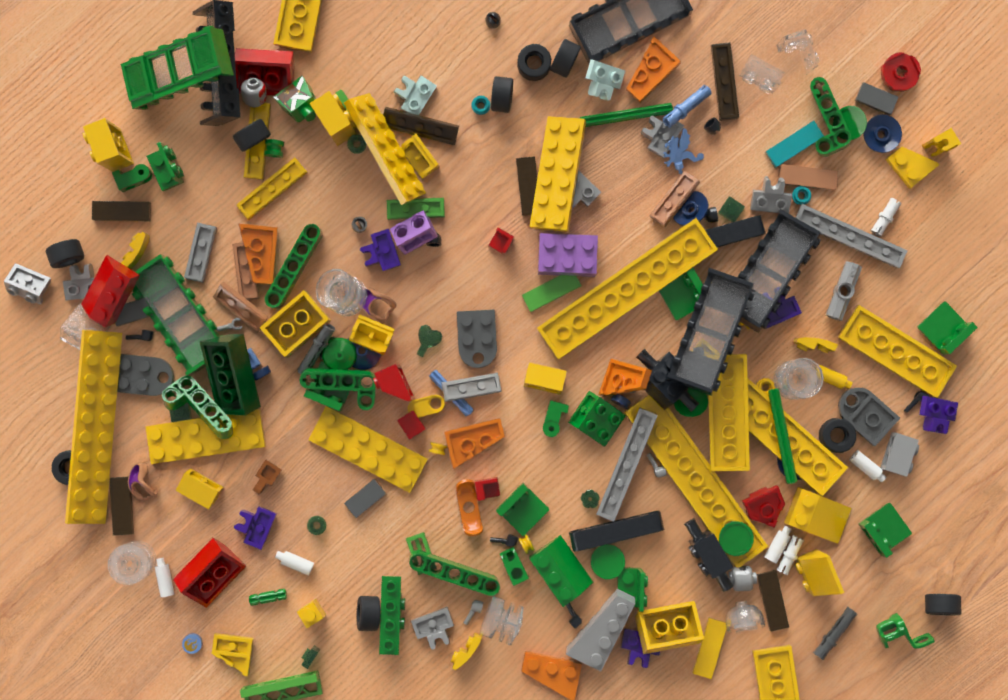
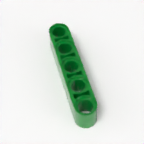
[264,224,322,309]
[409,550,500,596]

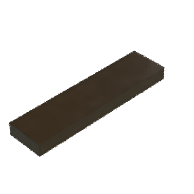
[711,42,739,121]
[383,107,459,145]

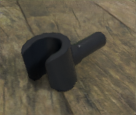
[125,329,154,341]
[904,391,929,413]
[490,534,518,547]
[566,603,582,628]

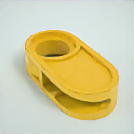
[408,395,445,418]

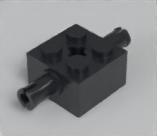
[636,349,699,412]
[684,518,734,592]

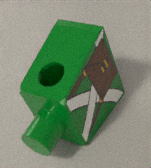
[273,76,316,122]

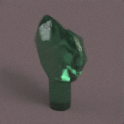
[416,325,443,357]

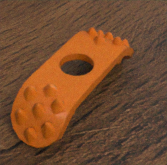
[456,479,483,537]

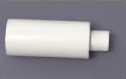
[849,450,886,482]
[764,526,792,564]
[275,551,314,576]
[155,557,175,597]

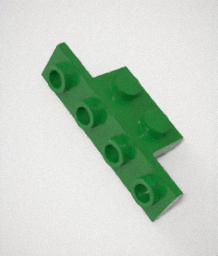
[379,576,405,655]

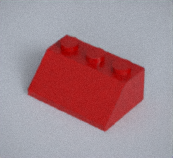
[235,48,294,96]
[81,255,140,328]
[373,364,415,401]
[173,538,246,608]

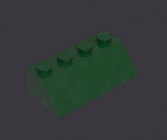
[200,334,261,416]

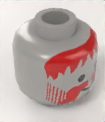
[241,78,267,107]

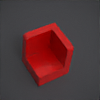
[488,227,514,255]
[397,411,426,440]
[475,477,500,501]

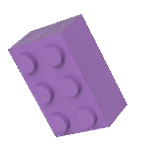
[538,233,598,277]

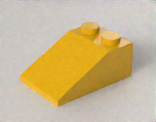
[784,487,852,544]
[795,549,844,596]

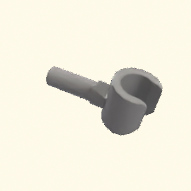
[216,318,243,332]
[647,453,667,478]
[463,600,483,625]

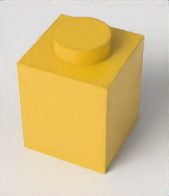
[297,599,326,628]

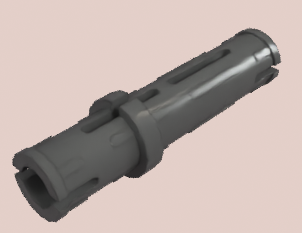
[297,323,335,376]
[813,606,858,660]

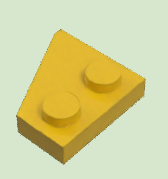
[885,147,940,189]
[211,633,254,676]

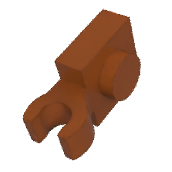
[253,459,282,494]

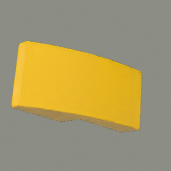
[121,232,150,269]
[793,337,838,353]
[450,633,482,670]

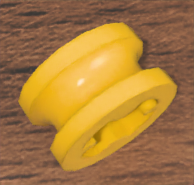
[428,442,447,455]
[519,534,535,554]

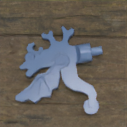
[663,128,704,174]

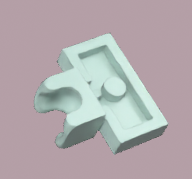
[585,60,625,101]
[393,76,437,115]

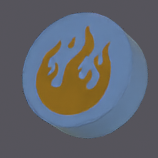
[182,633,203,654]

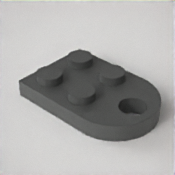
[457,309,497,368]
[117,354,174,396]
[838,387,900,447]

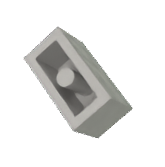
[880,432,919,477]

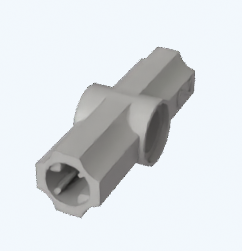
[826,261,862,321]

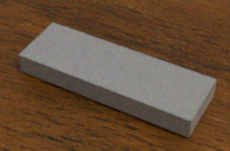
[184,222,217,283]
[441,373,502,402]

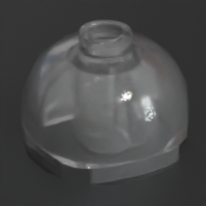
[725,601,765,633]

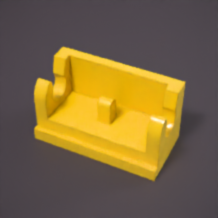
[922,127,961,157]
[401,134,439,179]
[349,314,395,355]
[523,362,567,395]
[175,468,224,510]

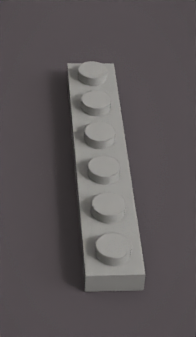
[795,204,908,268]
[596,408,658,522]

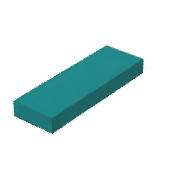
[765,121,824,168]

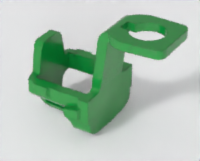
[876,613,935,649]

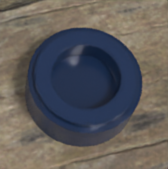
[253,365,271,381]
[611,394,631,409]

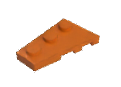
[627,36,681,103]
[238,223,278,285]
[598,359,652,397]
[444,418,505,469]
[521,651,582,700]

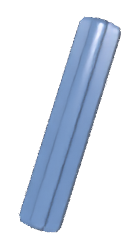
[429,370,473,416]

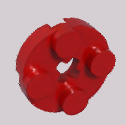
[881,52,921,92]

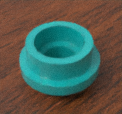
[471,96,490,115]
[792,186,811,205]

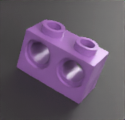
[390,211,438,255]

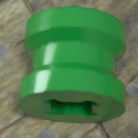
[264,139,285,158]

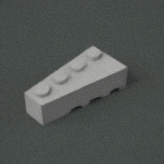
[566,589,635,671]

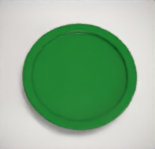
[833,106,867,140]
[322,338,357,370]
[674,388,708,417]
[719,521,754,556]
[591,544,625,579]

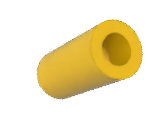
[813,364,853,389]

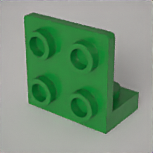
[146,142,184,192]
[659,268,703,321]
[917,301,978,355]
[304,361,353,411]
[568,391,626,447]
[496,483,549,536]
[858,503,912,558]
[617,567,648,612]

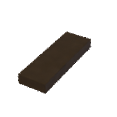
[516,156,537,216]
[92,201,151,222]
[110,476,134,536]
[757,570,789,631]

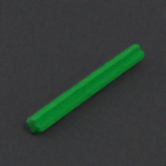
[580,103,673,127]
[768,388,797,484]

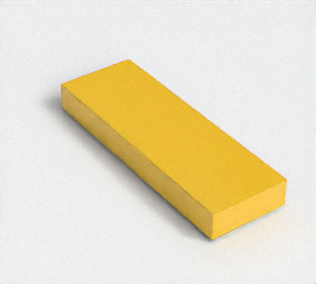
[692,617,728,679]

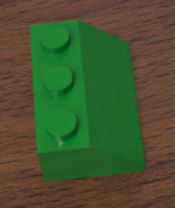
[529,535,593,607]

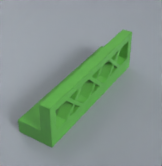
[240,670,323,700]

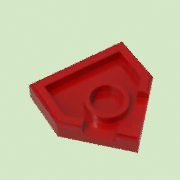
[742,485,785,528]

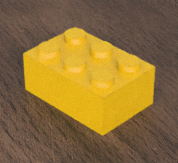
[310,91,357,146]
[83,118,134,172]
[260,290,332,358]
[635,601,704,654]

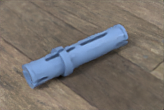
[663,85,712,128]

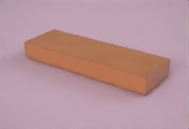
[779,164,838,191]
[649,171,700,227]
[232,242,260,300]
[213,282,268,333]

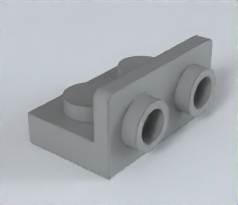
[4,263,51,305]

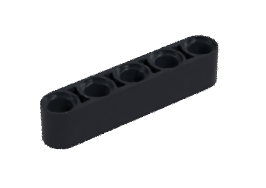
[705,215,766,248]
[569,511,665,552]

